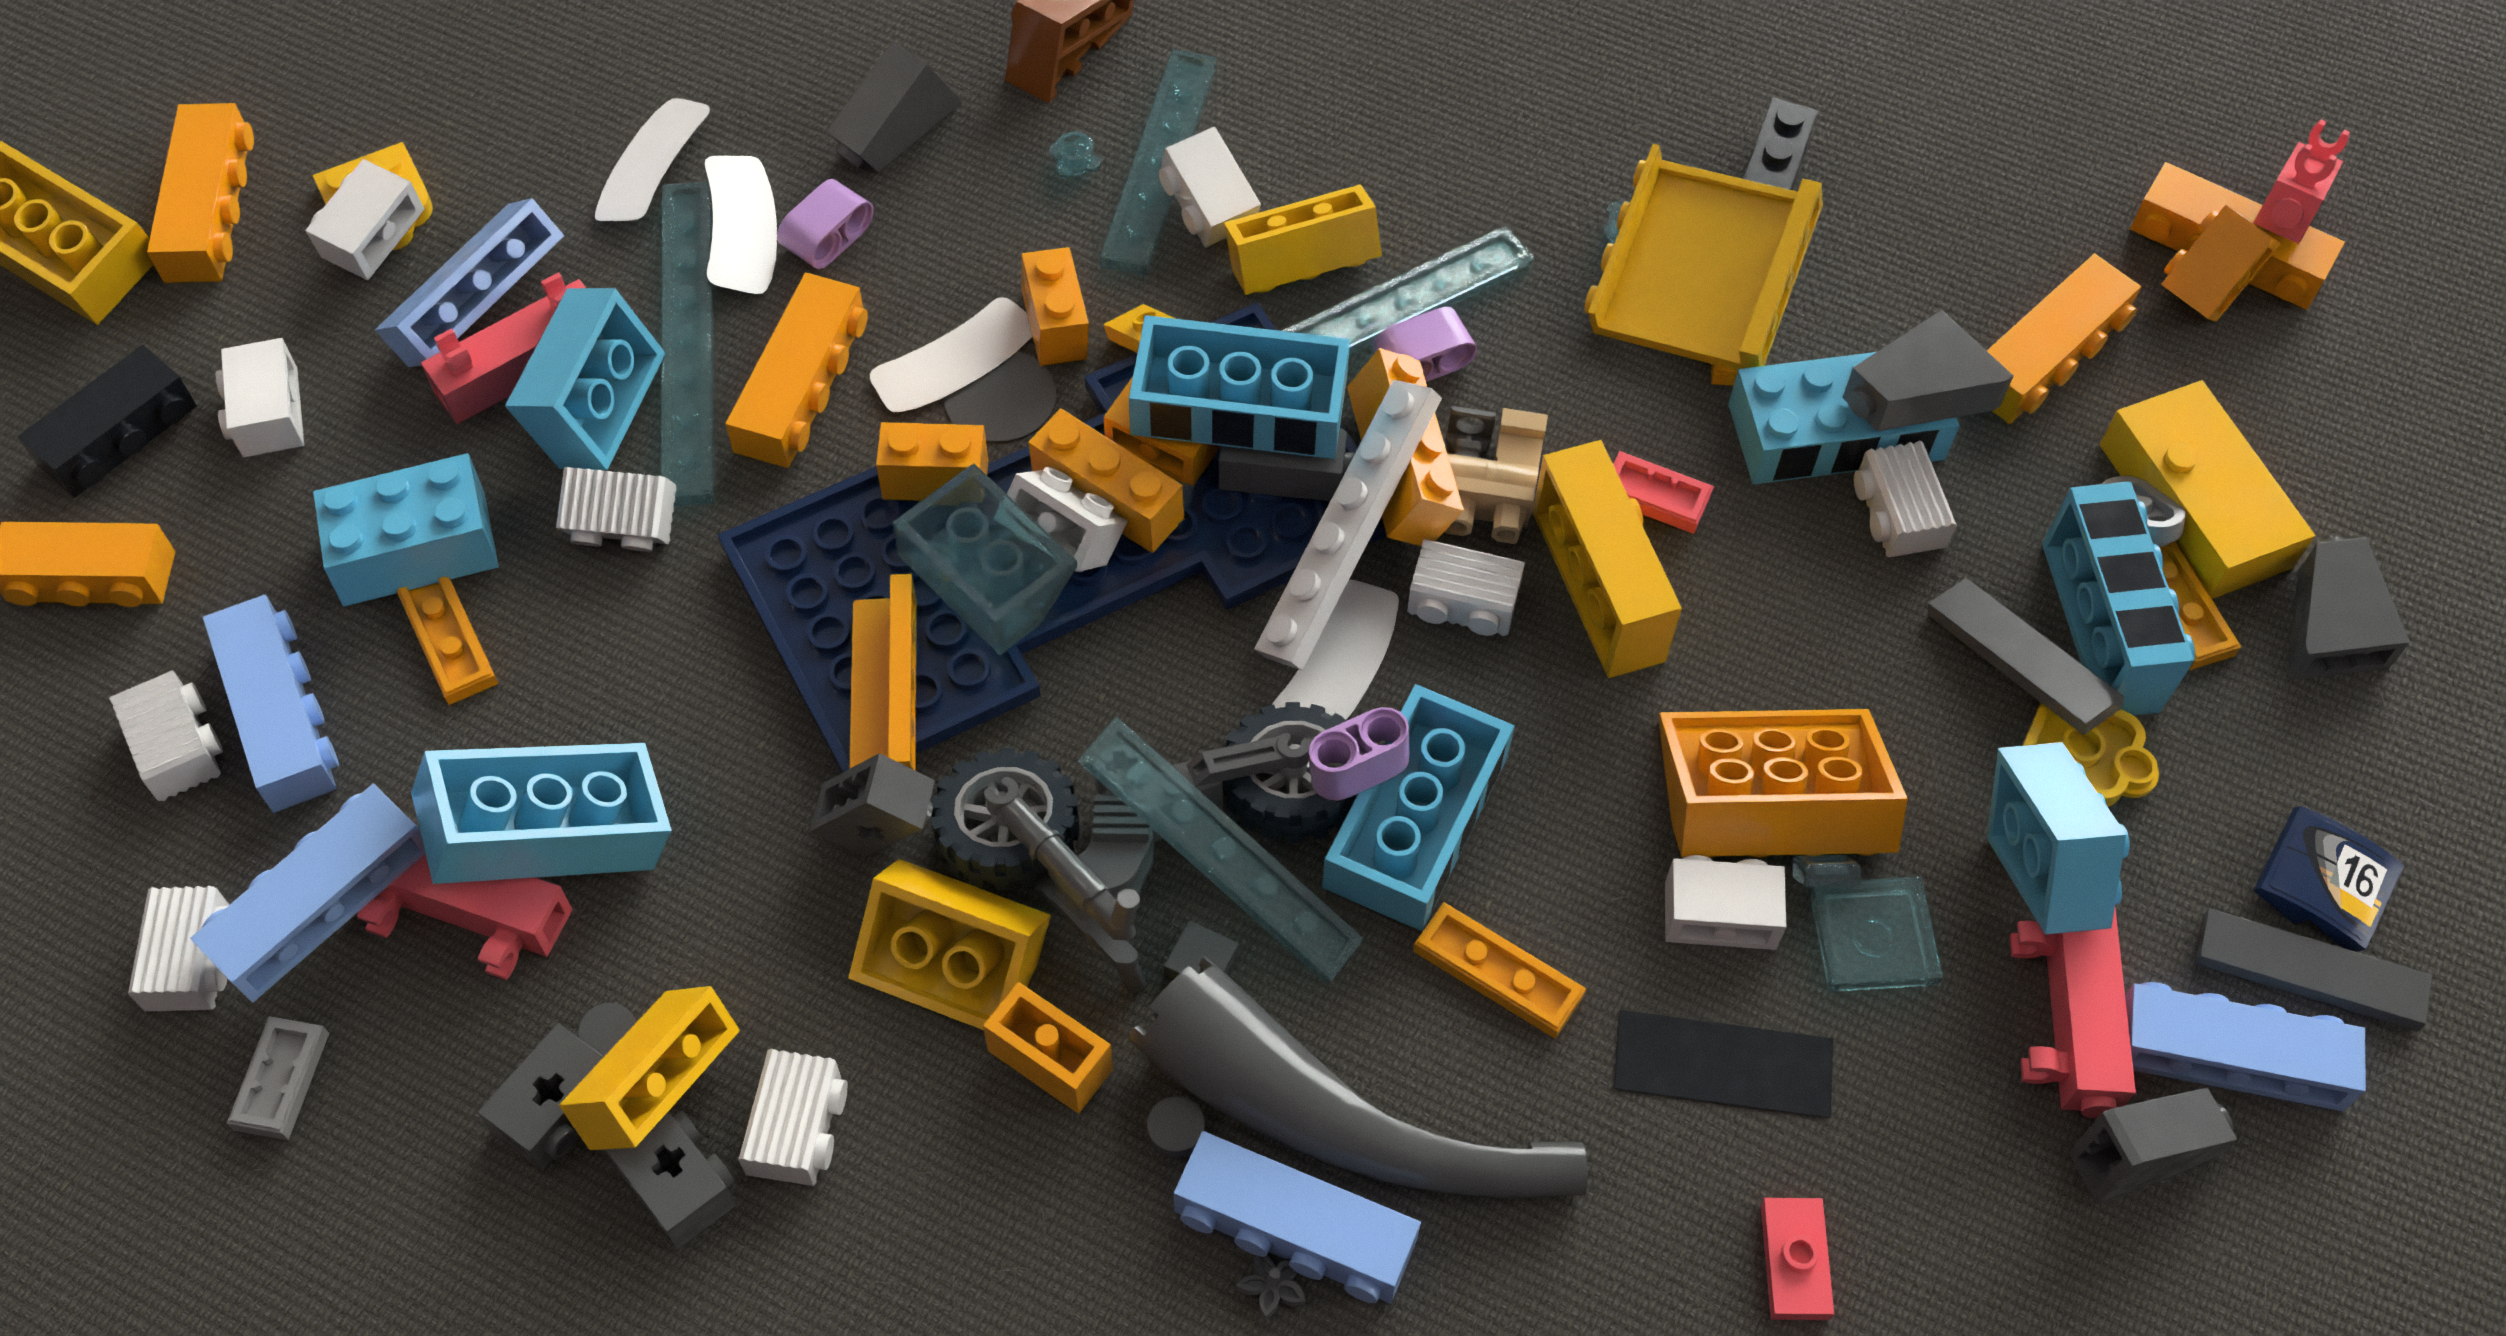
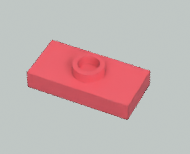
[1613,451,1714,534]
[1760,1198,1834,1320]

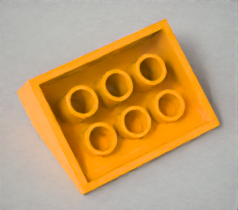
[1658,709,1908,858]

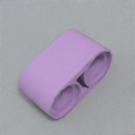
[777,179,874,269]
[1373,307,1477,382]
[1309,707,1409,801]

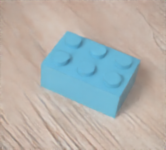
[505,288,666,470]
[313,453,499,607]
[1987,742,2130,935]

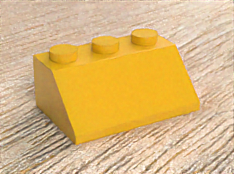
[848,859,1051,1030]

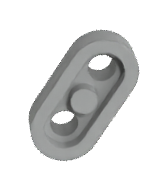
[2102,476,2185,547]

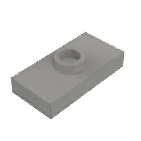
[226,1016,329,1141]

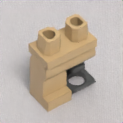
[1445,406,1548,544]

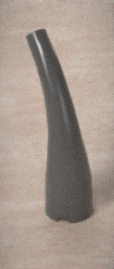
[1129,957,1588,1198]

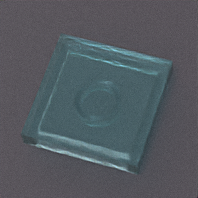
[1809,876,1943,992]

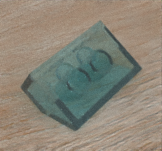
[892,463,1077,655]

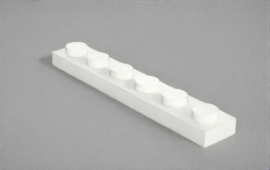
[1254,379,1442,670]

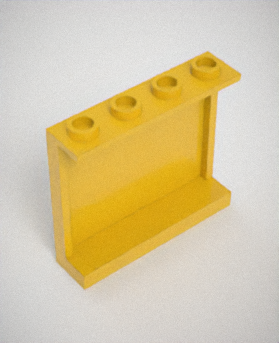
[1584,144,1823,371]

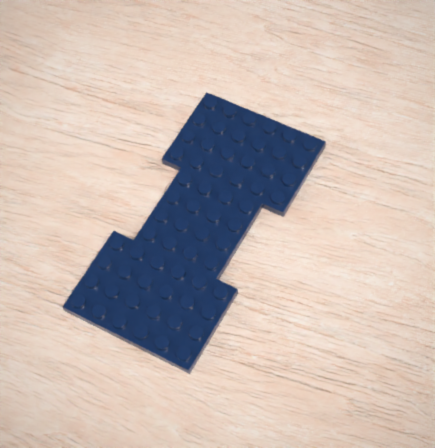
[718,302,1387,773]

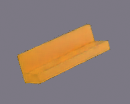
[849,574,917,771]

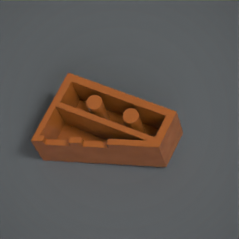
[1005,0,1134,103]

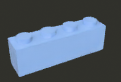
[375,198,564,367]
[203,594,339,813]
[190,783,426,1003]
[2125,982,2366,1112]
[1174,1131,1421,1304]

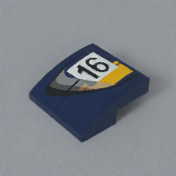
[2253,806,2404,952]

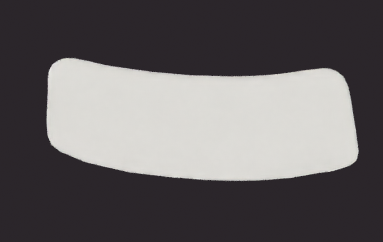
[595,98,710,221]
[705,156,777,294]
[870,297,1032,412]
[1272,580,1399,720]

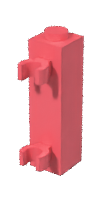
[2253,120,2350,244]
[421,272,586,424]
[357,854,573,980]
[2009,908,2136,1118]

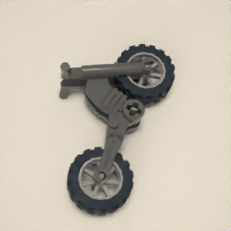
[931,702,1358,993]

